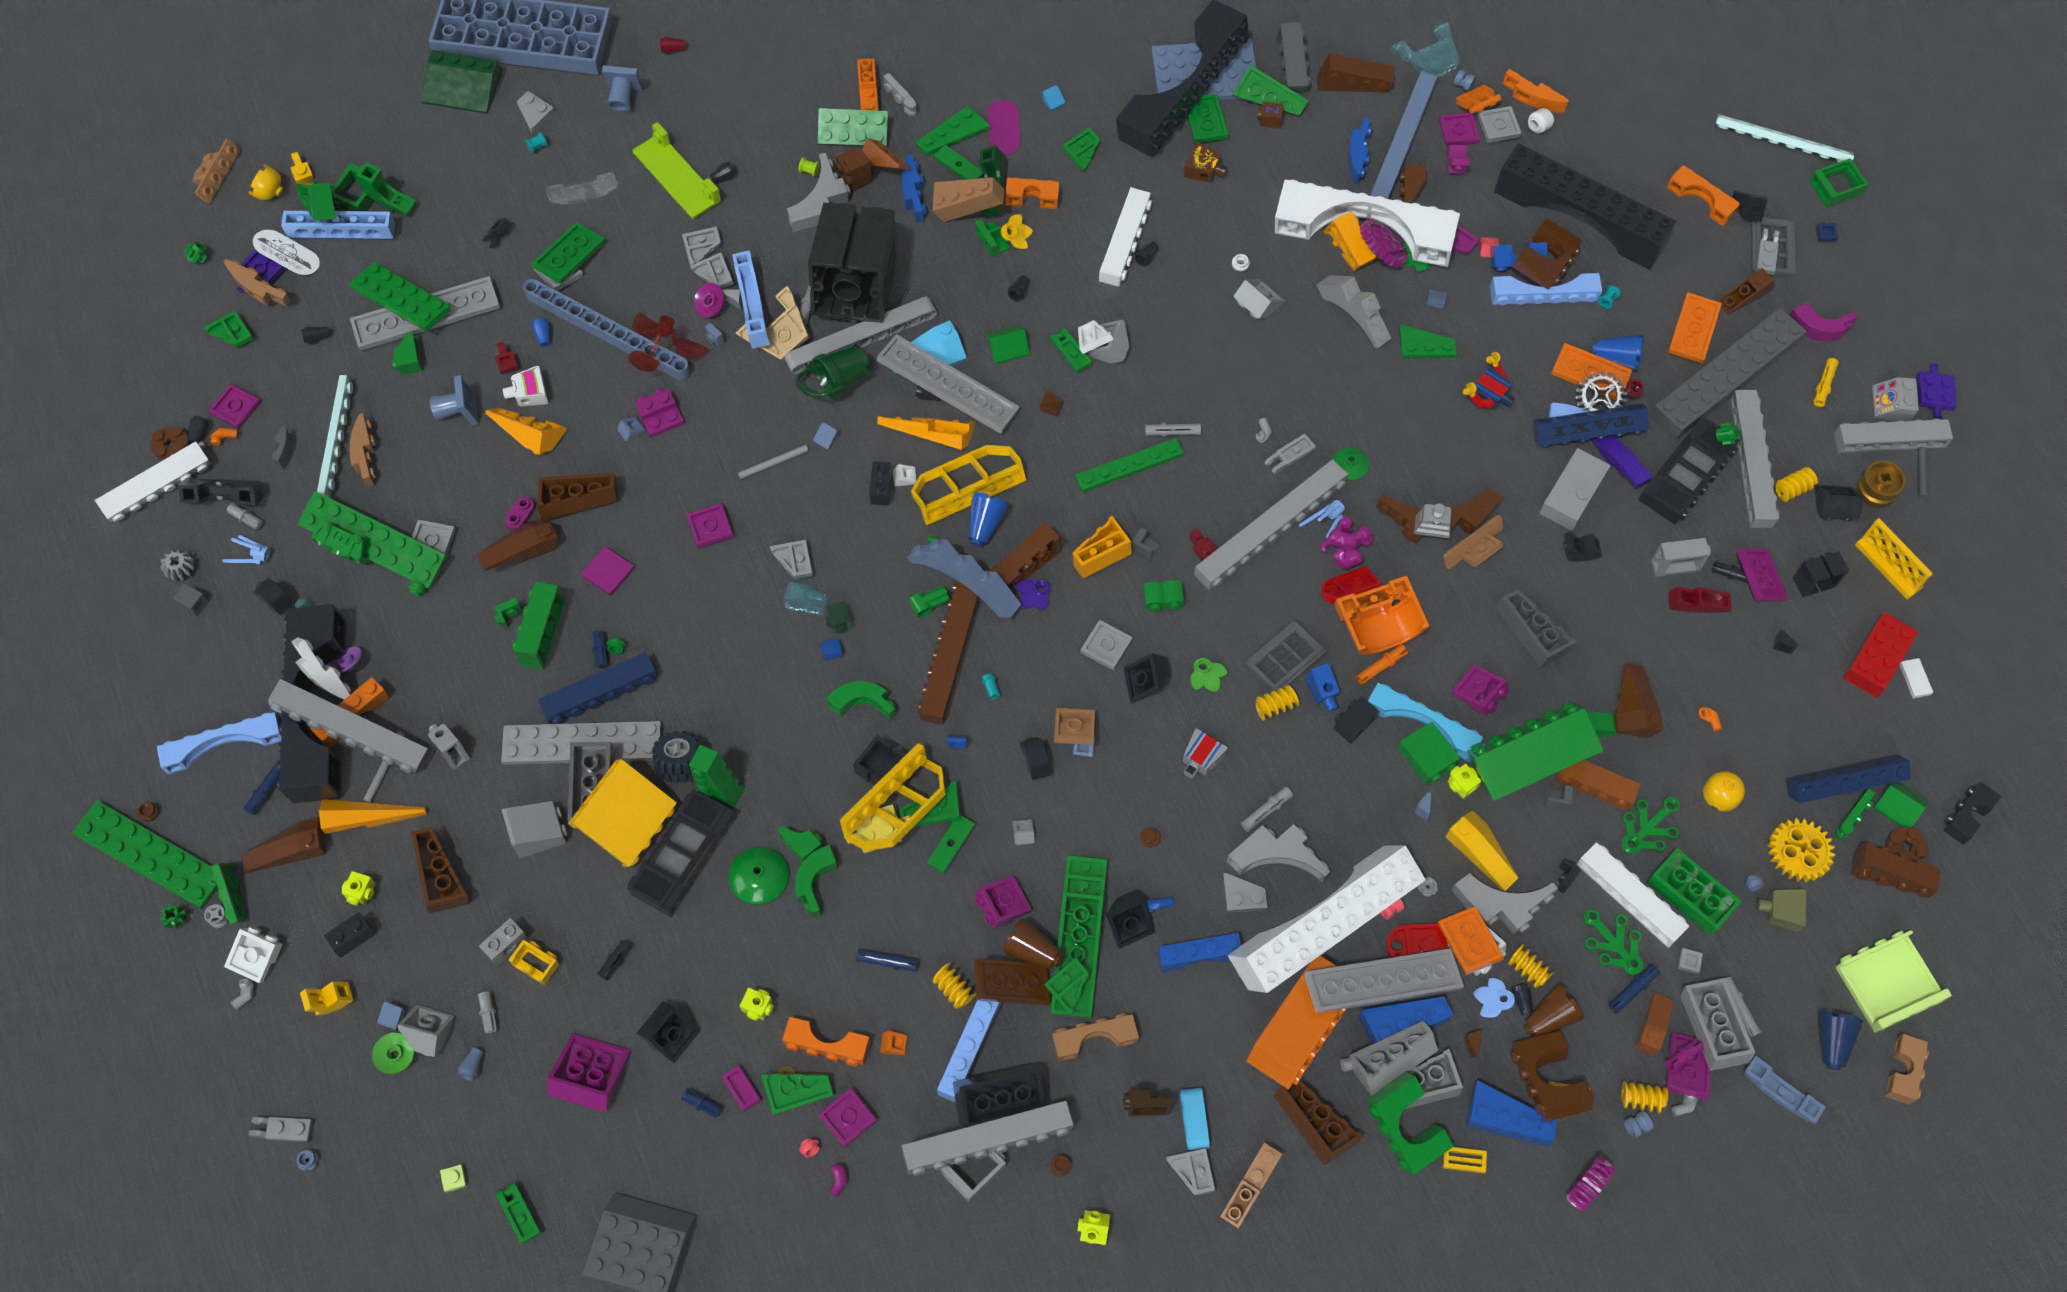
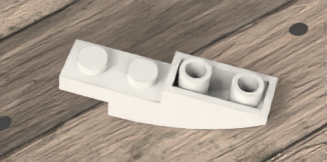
[292,637,351,699]

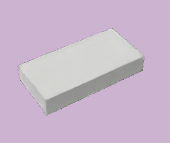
[1899,658,1933,699]

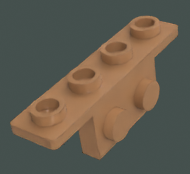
[192,139,240,203]
[1443,515,1503,569]

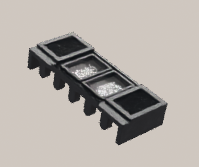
[1638,416,1740,525]
[627,789,736,917]

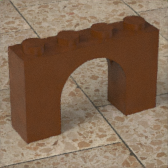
[1512,218,1582,290]
[1510,1031,1594,1122]

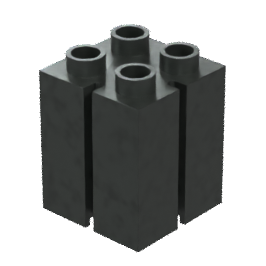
[808,202,896,323]

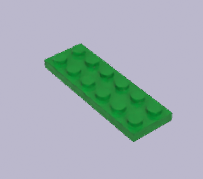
[349,262,452,332]

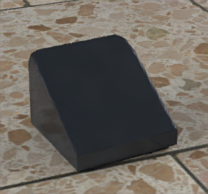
[1773,629,1798,654]

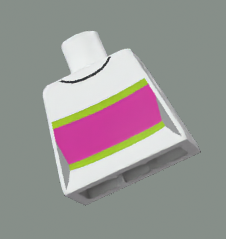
[503,366,549,406]

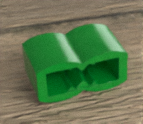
[1143,580,1184,612]

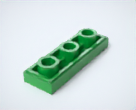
[934,145,984,180]
[927,815,975,874]

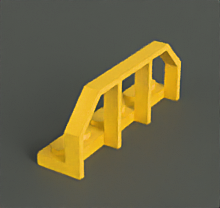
[911,445,1026,525]
[840,743,946,851]

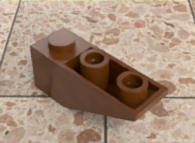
[1399,164,1426,204]
[1717,268,1775,315]

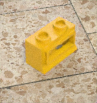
[509,940,559,986]

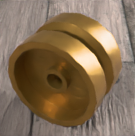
[1856,460,1906,508]

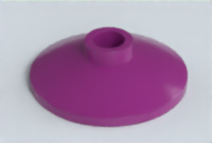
[694,282,724,318]

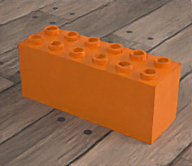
[1246,956,1346,1090]

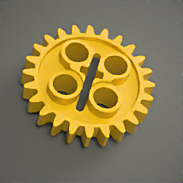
[1767,818,1835,883]

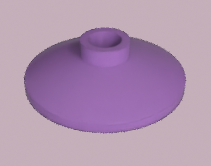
[328,647,362,673]

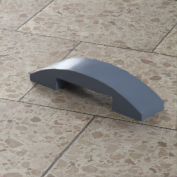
[1744,1055,1826,1124]

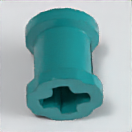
[525,132,548,154]
[1598,285,1621,309]

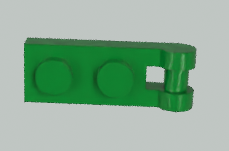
[1048,328,1092,374]
[1835,789,1875,840]
[495,1181,541,1245]

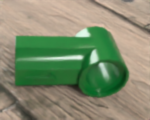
[909,586,949,618]

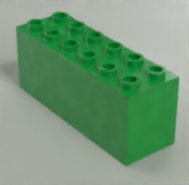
[1467,701,1603,801]

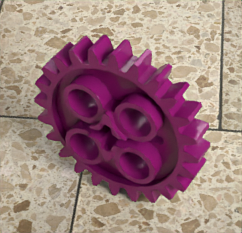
[1360,219,1408,268]

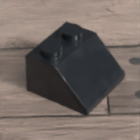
[1815,485,1864,521]
[636,1001,700,1063]

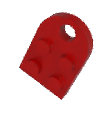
[1320,566,1382,604]
[1386,923,1448,958]

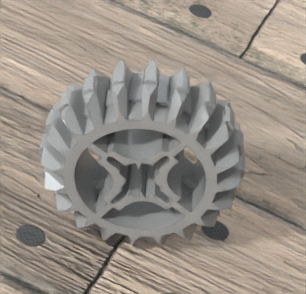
[1576,371,1627,411]

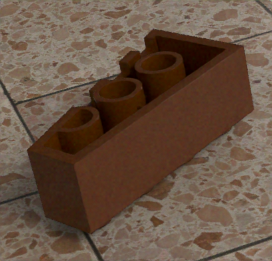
[537,473,618,521]
[988,522,1060,591]
[411,827,469,914]
[1850,840,1941,898]
[1274,1081,1364,1166]

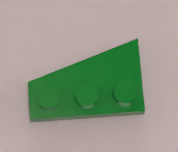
[211,862,246,924]
[761,1073,833,1114]

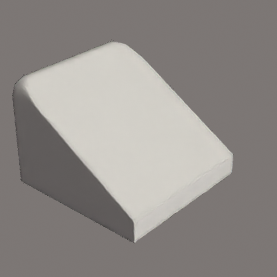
[893,464,917,486]

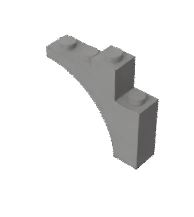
[787,153,850,232]
[1317,275,1391,348]
[1227,824,1330,883]
[1451,873,1558,935]

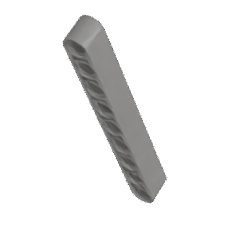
[784,297,937,375]

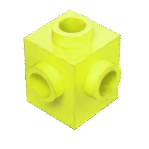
[1448,764,1481,799]
[342,871,376,906]
[740,987,774,1021]
[1077,1210,1110,1245]

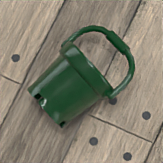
[795,343,871,400]

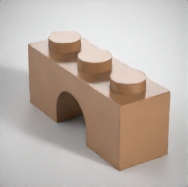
[1884,1034,1929,1105]

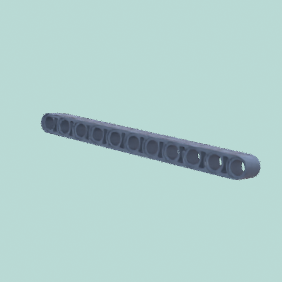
[1370,70,1438,199]
[523,279,690,381]

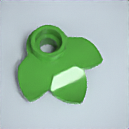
[1190,658,1227,692]

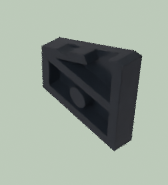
[1732,190,1768,222]

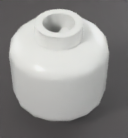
[1528,108,1554,134]

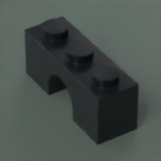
[1943,782,2002,845]

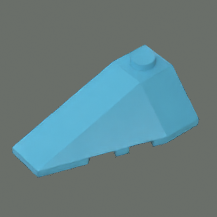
[892,320,967,374]

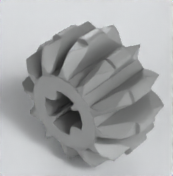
[160,548,195,581]

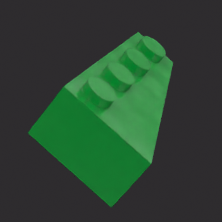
[296,181,336,221]
[689,745,745,809]

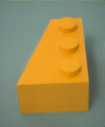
[1323,211,1377,271]
[1072,516,1132,579]

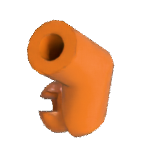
[210,428,237,446]
[1698,707,1723,732]

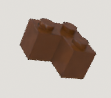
[835,148,872,191]

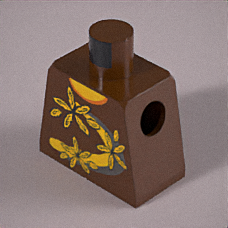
[1184,142,1228,183]

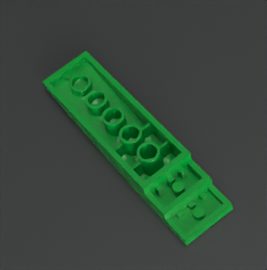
[1050,855,1107,1018]

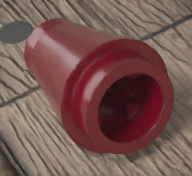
[660,36,685,54]
[1624,379,1644,397]

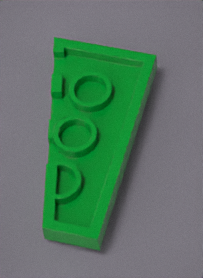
[1232,65,1309,116]
[916,105,990,156]

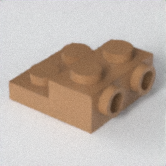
[1054,708,1095,745]

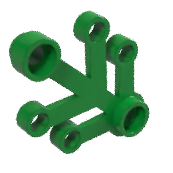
[1621,797,1680,854]
[1582,909,1643,975]

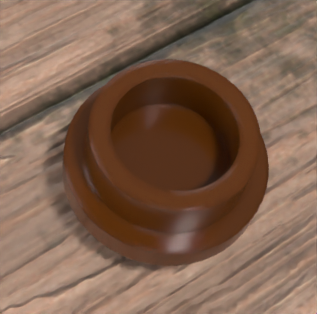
[137,802,158,822]
[1140,828,1160,848]
[1050,1155,1071,1177]

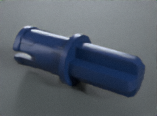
[592,630,608,668]
[681,1088,722,1118]

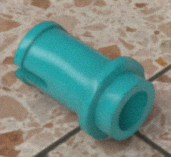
[981,673,1001,700]

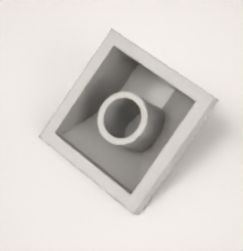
[1086,319,1129,364]
[398,1005,455,1057]

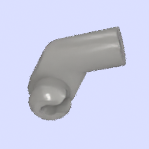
[231,978,254,1010]
[1671,1095,1698,1117]

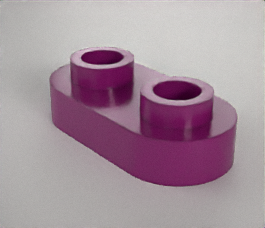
[505,497,535,531]

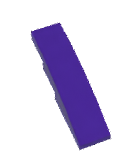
[1590,435,1653,488]

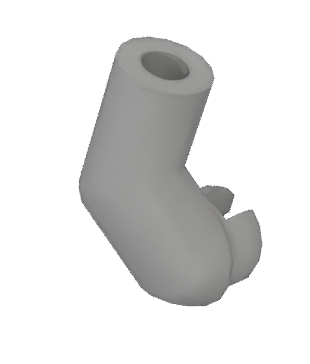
[1255,418,1272,443]

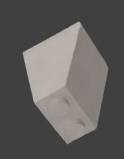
[502,801,568,859]

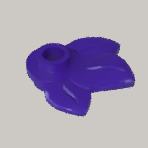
[1015,579,1050,611]

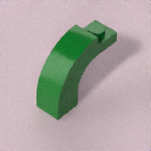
[356,162,417,217]
[826,681,896,721]
[795,845,838,919]

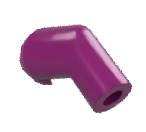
[829,1164,848,1197]

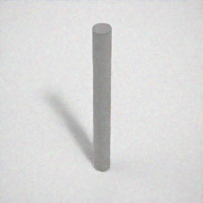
[738,445,808,480]
[363,731,405,803]

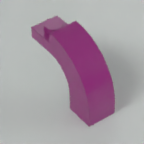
[1789,303,1858,342]

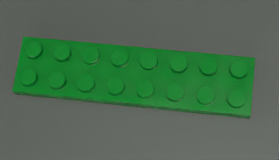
[298,491,448,589]
[72,800,218,910]

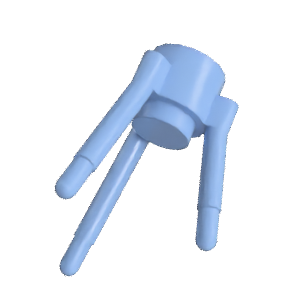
[1299,500,1345,538]
[222,535,270,565]

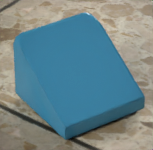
[1042,85,1066,111]

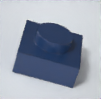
[1816,223,1839,242]

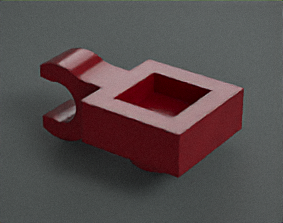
[495,342,518,375]
[1189,529,1218,561]

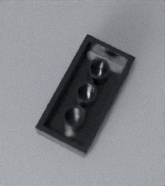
[952,1064,1045,1128]

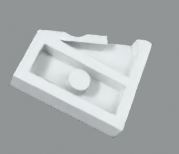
[1078,320,1114,354]

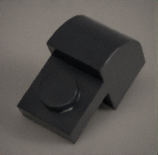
[1563,532,1602,562]
[252,578,294,615]
[1019,737,1051,780]

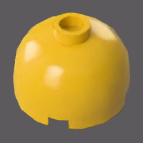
[249,164,283,201]
[1703,771,1745,811]

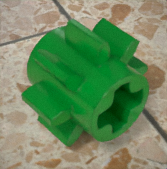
[184,242,209,264]
[1716,422,1740,445]
[159,904,188,930]

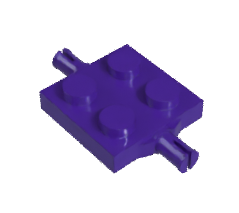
[236,249,286,293]
[1916,363,1957,419]

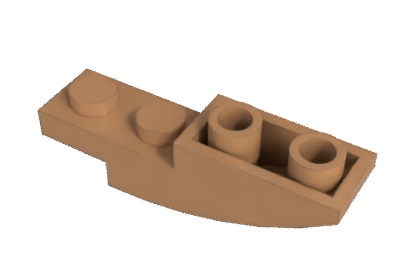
[224,259,290,307]
[350,413,376,488]
[1220,1143,1282,1229]

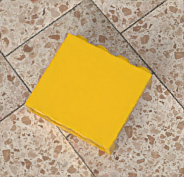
[568,759,676,867]

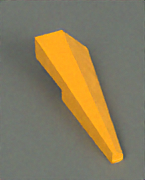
[877,416,976,450]
[319,799,427,834]

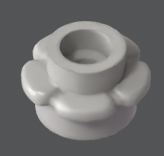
[1418,877,1438,897]

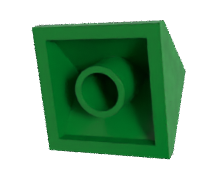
[985,324,1030,364]
[1873,782,1928,828]

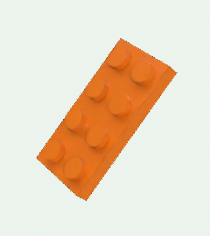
[1667,292,1722,364]
[1551,343,1633,400]

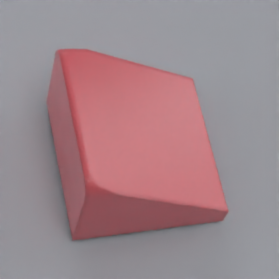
[1480,237,1499,257]

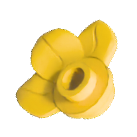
[1001,214,1033,249]

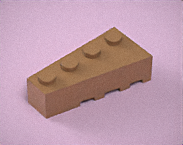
[932,178,1004,222]

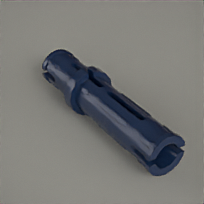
[243,759,280,815]
[856,948,919,972]
[1608,964,1660,1014]

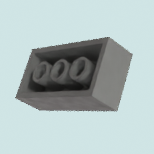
[568,742,614,822]

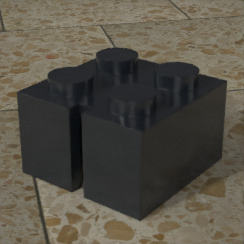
[1793,551,1849,597]
[853,735,906,786]

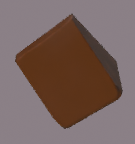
[1464,1030,1482,1059]

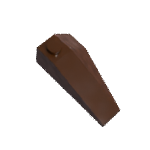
[1614,663,1663,738]

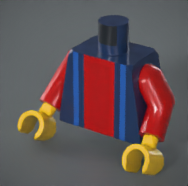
[1463,352,1516,410]

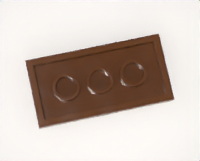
[974,958,1051,1006]

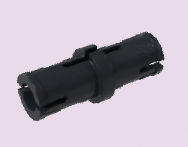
[1712,561,1749,584]
[597,940,632,981]

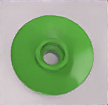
[372,1033,415,1074]

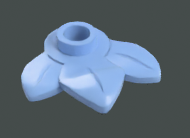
[1473,978,1515,1018]

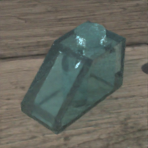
[784,582,827,615]

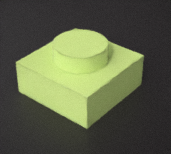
[440,1165,467,1193]

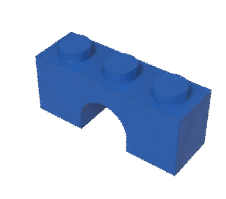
[1490,242,1548,271]

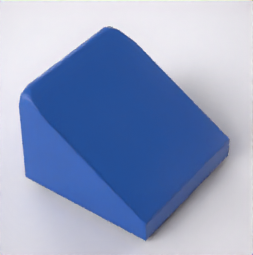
[820,639,843,661]
[947,734,968,749]

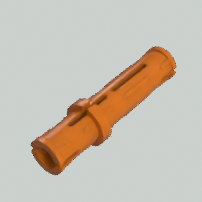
[1355,644,1408,686]

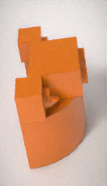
[1334,575,1429,655]

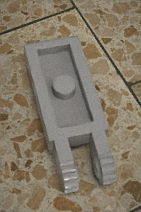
[883,73,917,116]
[1756,228,1779,275]
[1265,433,1316,474]
[249,1117,313,1142]

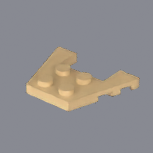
[736,286,809,361]

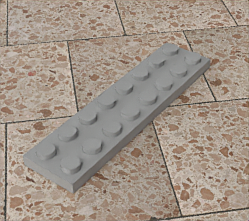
[350,276,500,351]
[876,334,1020,434]
[501,721,661,765]
[1304,948,1464,1014]

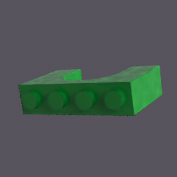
[1366,1072,1454,1175]

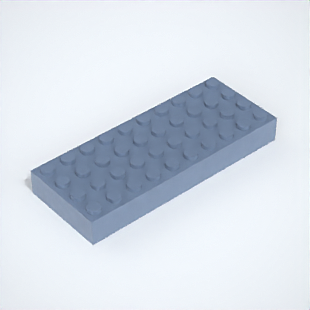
[428,0,613,75]

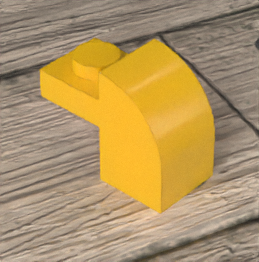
[300,982,354,1015]

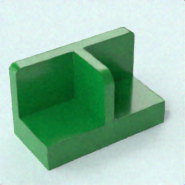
[975,219,1010,258]

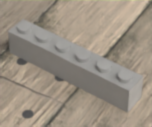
[1834,419,1953,453]

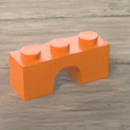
[1005,177,1059,209]

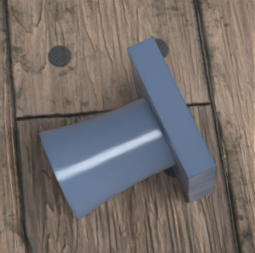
[602,65,643,112]
[430,375,479,425]

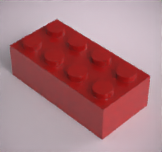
[1843,612,1919,698]

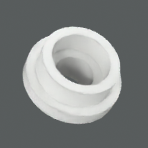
[1232,254,1250,271]

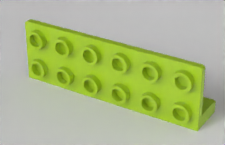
[632,122,721,219]

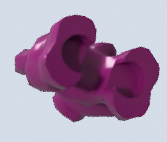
[1319,516,1373,570]

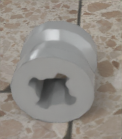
[204,904,229,928]

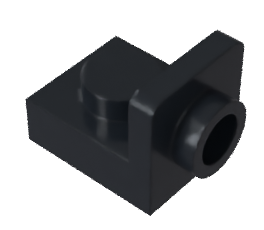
[1557,858,1581,894]

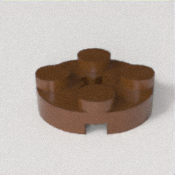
[150,426,190,461]
[1885,827,1928,861]

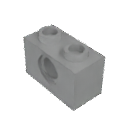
[479,918,528,966]

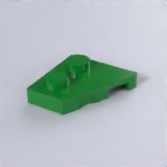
[1062,127,1100,172]
[204,311,254,348]
[1044,958,1089,1015]

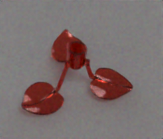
[628,312,708,372]

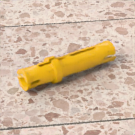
[1813,358,1839,407]

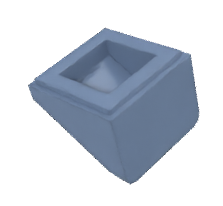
[1426,289,1447,309]
[617,417,645,441]
[813,422,838,450]
[1073,736,1095,757]
[1415,792,1431,821]
[377,1001,406,1031]

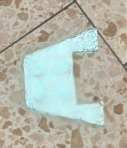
[1390,21,1460,76]

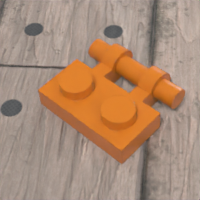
[1456,85,1501,114]

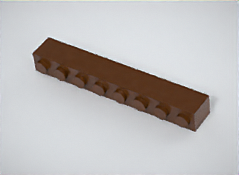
[917,581,979,725]

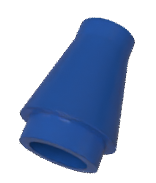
[532,318,550,347]

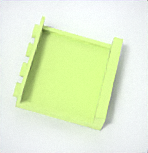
[1835,930,1952,1033]

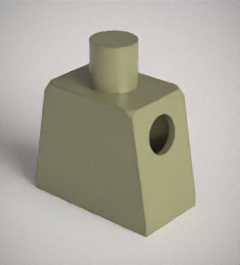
[1756,889,1806,932]

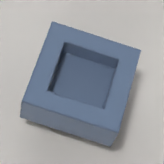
[705,323,724,347]

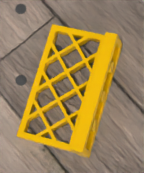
[1855,518,1933,600]

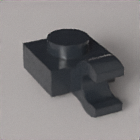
[482,218,510,248]

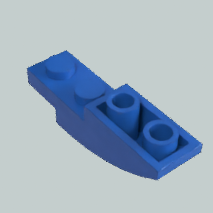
[1348,117,1372,185]
[902,154,926,223]

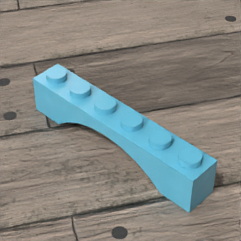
[1368,683,1483,763]

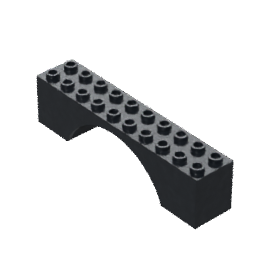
[1116,0,1249,157]
[1494,143,1677,270]
[277,604,346,804]

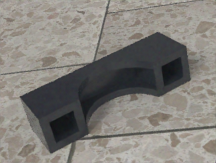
[178,478,263,505]

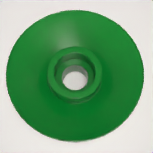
[1333,448,1369,481]

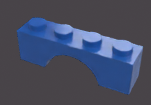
[1157,933,1241,973]

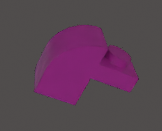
[1446,145,1470,174]

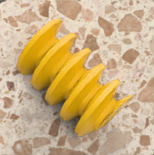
[1775,467,1818,503]
[1256,685,1299,721]
[1508,944,1555,988]
[933,963,977,1009]
[1621,1081,1668,1113]

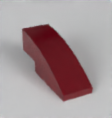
[1668,586,1732,613]

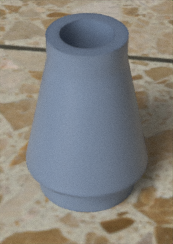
[457,1048,483,1081]

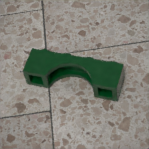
[979,145,1006,218]

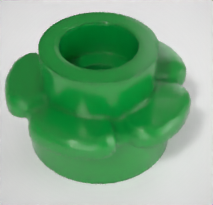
[407,581,426,597]
[607,637,626,655]

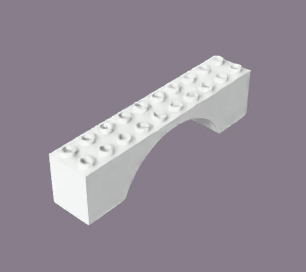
[1275,180,1460,267]
[1227,845,1426,993]

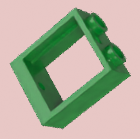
[1809,158,1868,208]
[332,163,374,211]

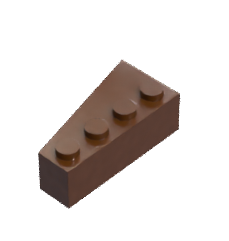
[1317,53,1394,92]

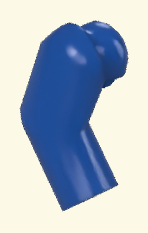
[1145,896,1174,914]

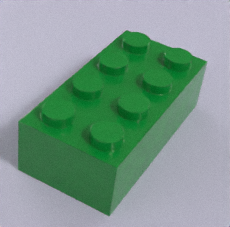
[512,582,565,670]
[1646,848,1742,936]

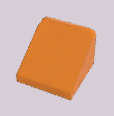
[880,1031,908,1056]

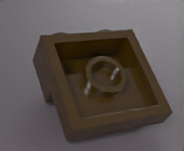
[1123,1087,1172,1116]

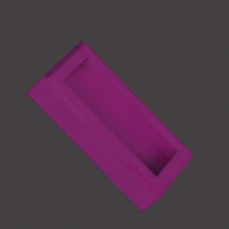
[721,1065,761,1112]

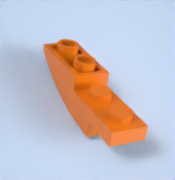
[857,58,878,111]
[1502,69,1569,113]

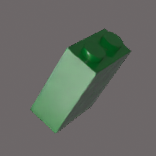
[1398,722,1460,785]

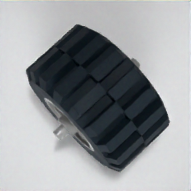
[652,731,701,784]

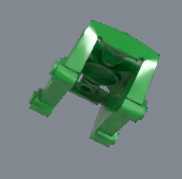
[311,520,372,565]

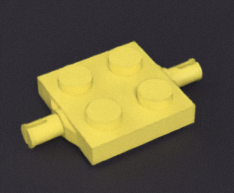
[847,804,911,853]

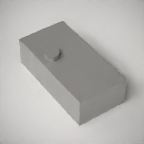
[1539,448,1611,531]
[1680,978,1755,1071]

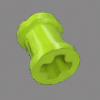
[798,157,820,177]

